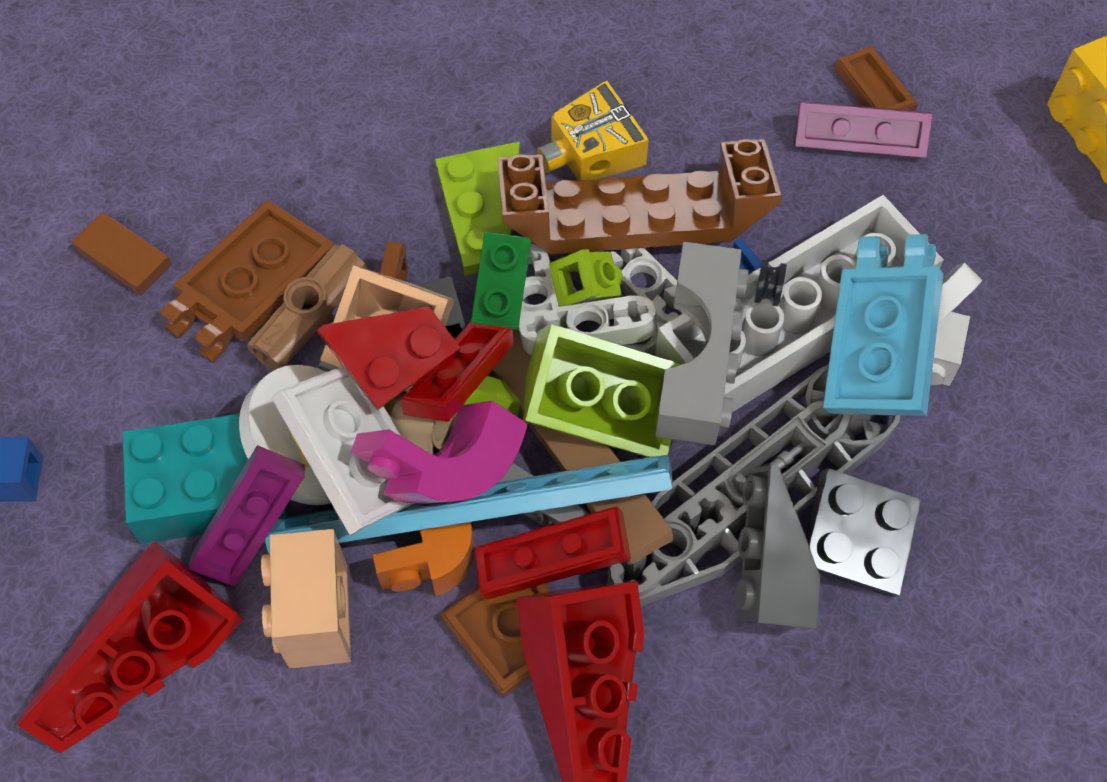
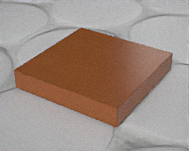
[441,584,551,698]

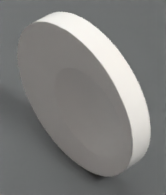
[239,365,331,505]

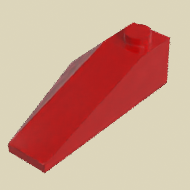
[17,540,243,753]
[516,581,644,782]

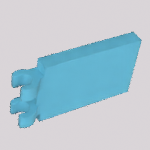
[823,234,943,416]

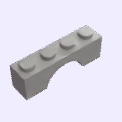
[655,242,748,445]

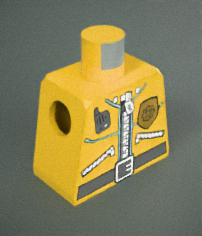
[537,81,649,180]

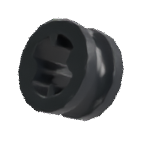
[754,260,787,307]

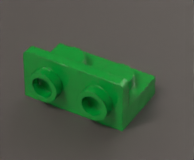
[471,232,531,331]

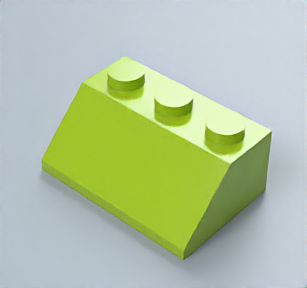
[523,324,682,458]

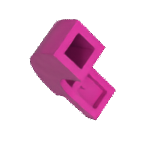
[350,401,528,504]

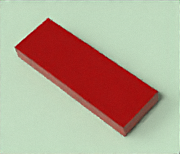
[400,323,514,422]
[474,506,631,600]

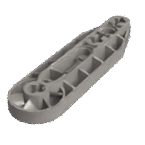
[606,364,901,607]

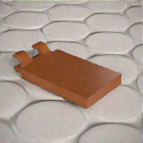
[160,199,335,363]

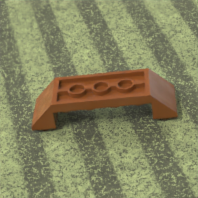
[497,139,782,254]

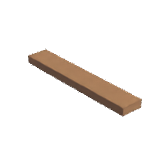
[490,329,673,565]

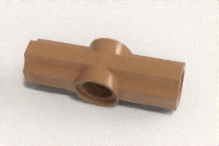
[247,244,367,371]

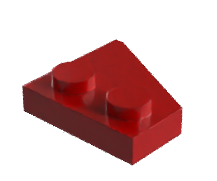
[317,307,460,411]

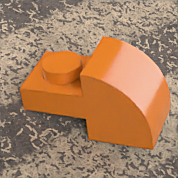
[373,522,474,596]

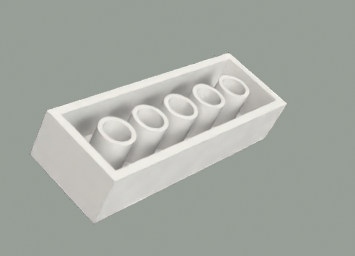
[655,195,944,412]

